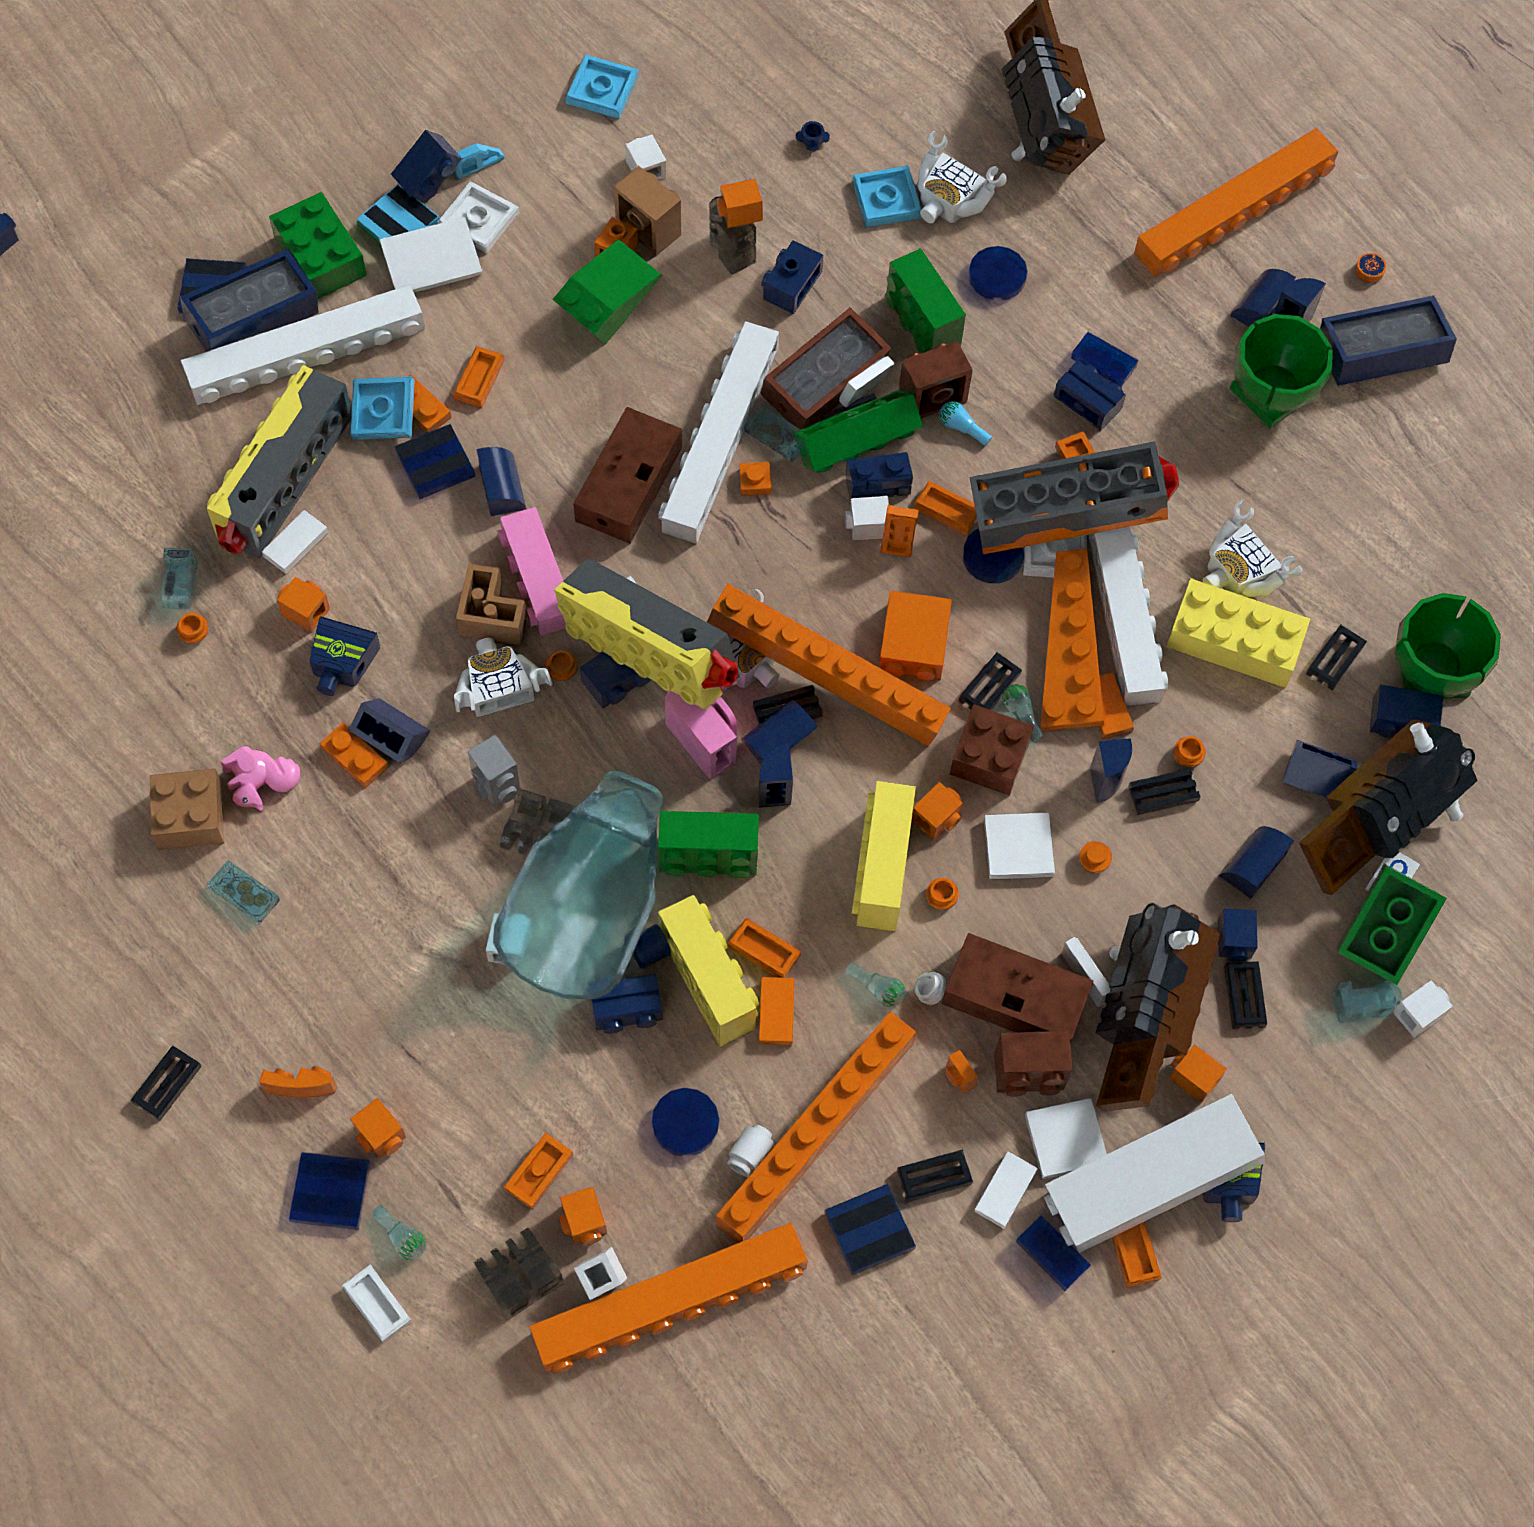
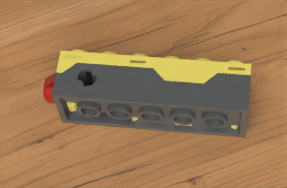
[207,365,351,558]
[554,558,740,710]

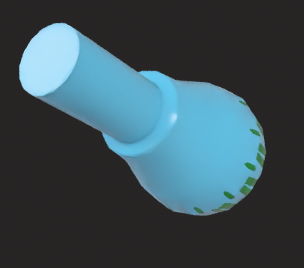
[939,401,992,446]

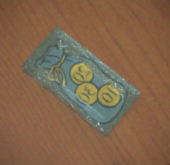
[744,405,801,462]
[207,860,280,924]

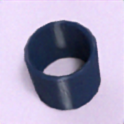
[627,924,671,969]

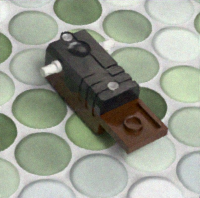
[1001,0,1105,175]
[1299,719,1478,895]
[1095,902,1220,1112]

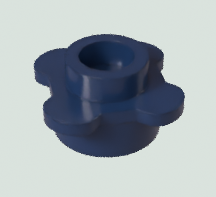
[795,121,830,152]

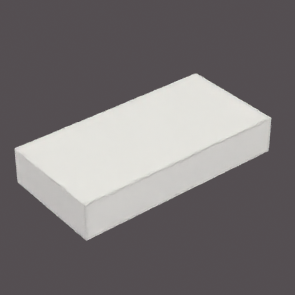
[839,356,894,407]
[262,510,328,574]
[1061,937,1111,1007]
[974,1152,1038,1229]
[342,1265,412,1344]

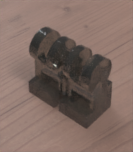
[709,196,756,275]
[500,788,580,866]
[473,1227,564,1321]

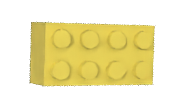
[1166,578,1310,688]
[852,781,916,931]
[658,895,759,1047]

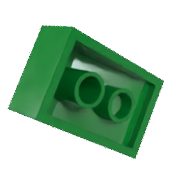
[552,239,663,345]

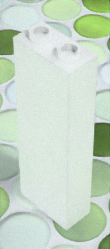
[1044,1094,1265,1253]

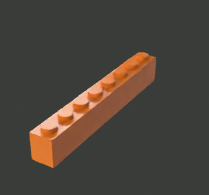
[1134,128,1338,277]
[707,583,951,747]
[716,1011,916,1243]
[529,1222,808,1374]

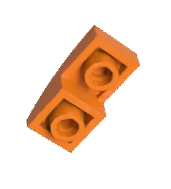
[259,1066,337,1098]

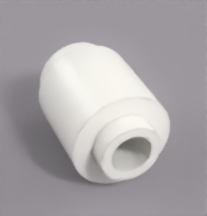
[727,1124,775,1178]

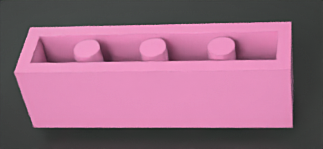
[497,507,566,636]

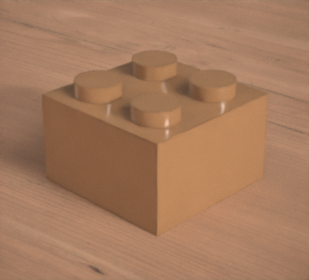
[614,166,681,256]
[149,768,224,850]

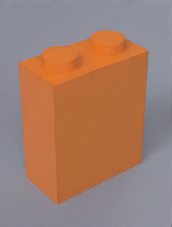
[879,590,952,681]

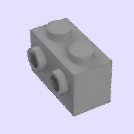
[468,735,521,807]

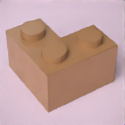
[456,564,527,646]

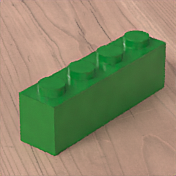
[794,388,923,473]

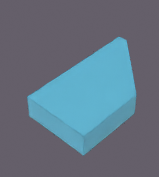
[453,143,505,180]

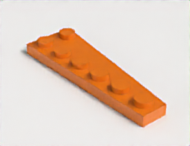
[1041,549,1105,732]

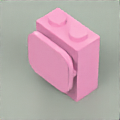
[665,690,737,781]

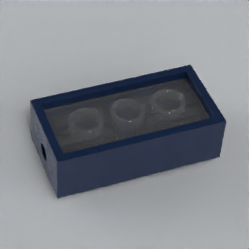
[180,249,319,352]
[1320,295,1457,386]

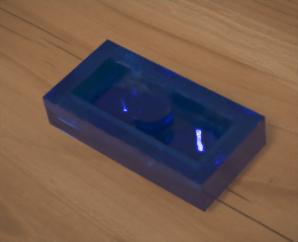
[1071,331,1139,388]
[1016,1215,1091,1292]

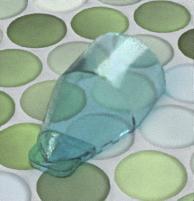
[493,771,663,1000]

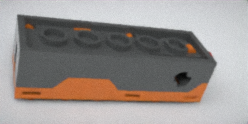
[969,441,1179,554]

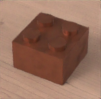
[898,341,973,418]
[949,704,1034,796]
[994,1031,1073,1097]

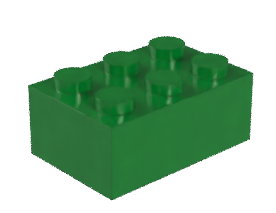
[269,191,367,299]
[885,248,966,353]
[658,811,759,878]
[1336,863,1447,985]

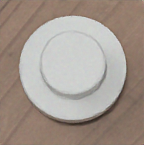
[915,972,946,1005]

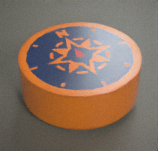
[1355,253,1387,283]

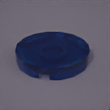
[969,246,1028,300]
[963,528,1024,584]
[651,1088,720,1156]

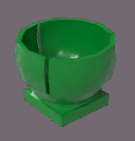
[1230,314,1333,429]
[1394,593,1501,699]

